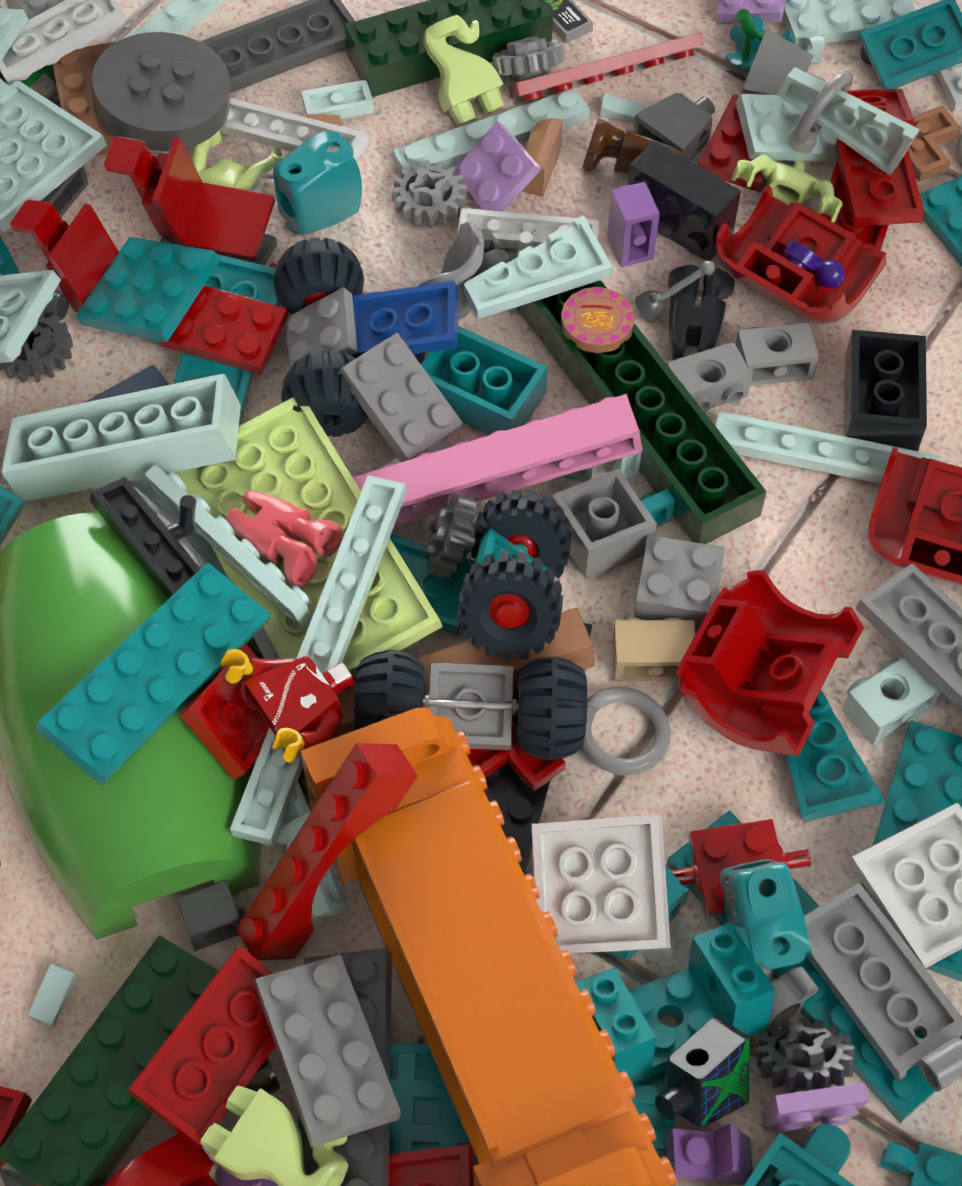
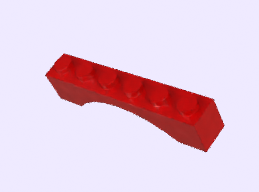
[236,743,418,961]

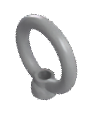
[788,71,853,153]
[581,687,671,775]

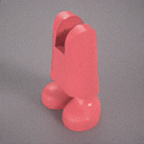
[224,490,343,587]

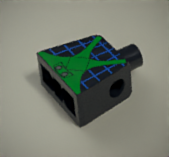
[655,1016,750,1128]

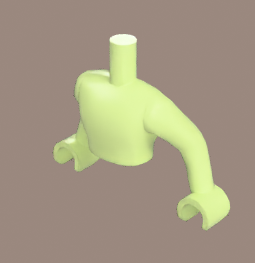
[192,130,291,191]
[731,155,842,223]

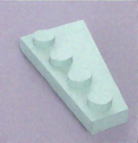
[778,67,920,175]
[464,215,613,319]

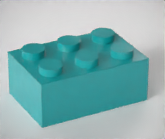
[421,326,548,435]

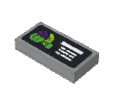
[545,0,593,43]

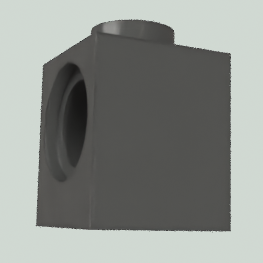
[177,881,246,951]

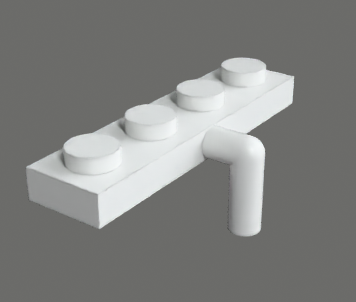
[457,208,600,252]

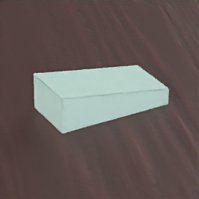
[600,93,645,123]
[612,452,642,481]
[27,964,77,1027]

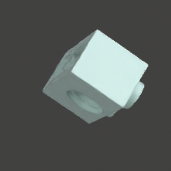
[843,656,941,746]

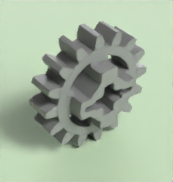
[492,36,566,80]
[392,160,467,228]

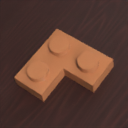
[908,105,961,182]

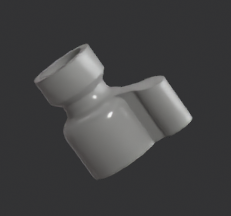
[758,963,819,1028]

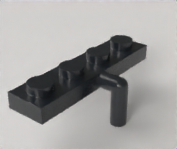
[90,477,201,599]

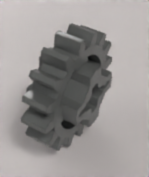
[0,310,74,383]
[424,493,478,579]
[757,1018,855,1093]

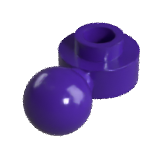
[783,240,845,289]

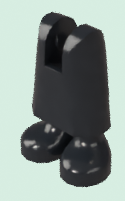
[667,265,735,360]

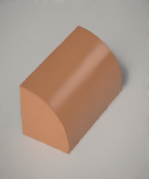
[521,118,563,197]

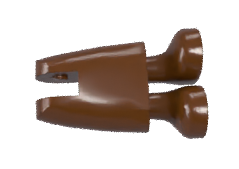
[582,118,684,173]

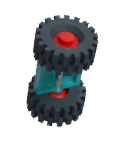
[457,489,572,660]

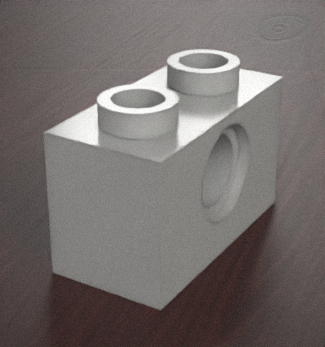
[735,322,819,386]
[667,342,752,412]

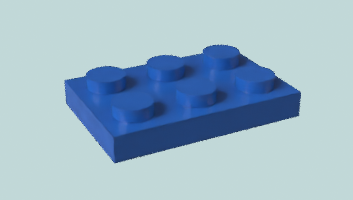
[352,281,459,358]

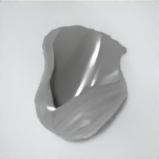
[418,221,484,320]

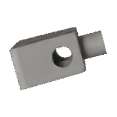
[740,29,825,95]

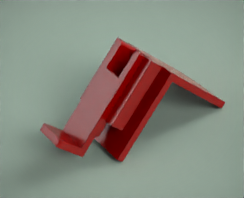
[104,136,275,260]
[9,199,119,312]

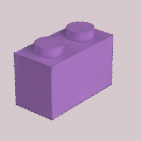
[607,182,660,267]

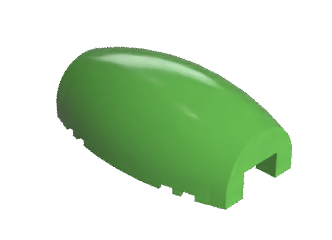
[0,513,262,940]

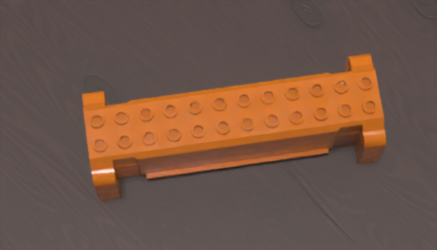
[301,707,677,1186]

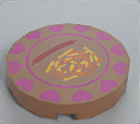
[561,287,635,353]

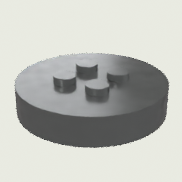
[92,32,231,151]

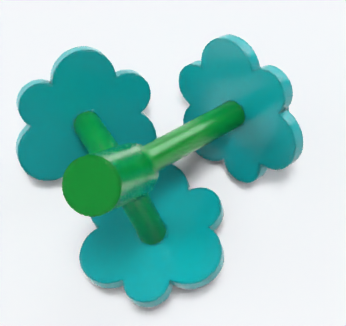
[725,9,795,72]

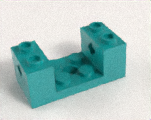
[575,923,775,1084]

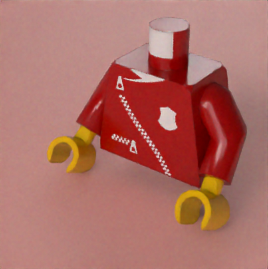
[220,649,355,763]

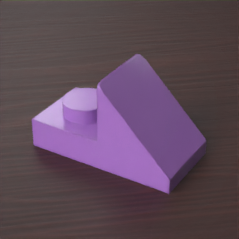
[665,1124,753,1185]

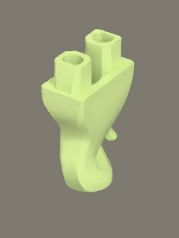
[423,15,504,127]
[200,1085,348,1186]

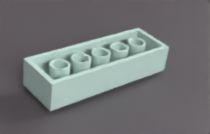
[1,373,241,502]

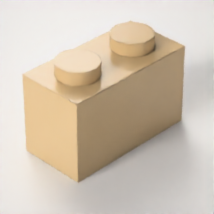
[612,617,695,681]

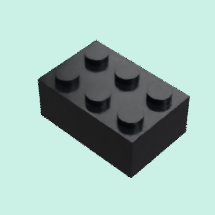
[628,140,741,261]
[844,330,927,451]

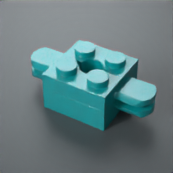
[744,1124,855,1186]

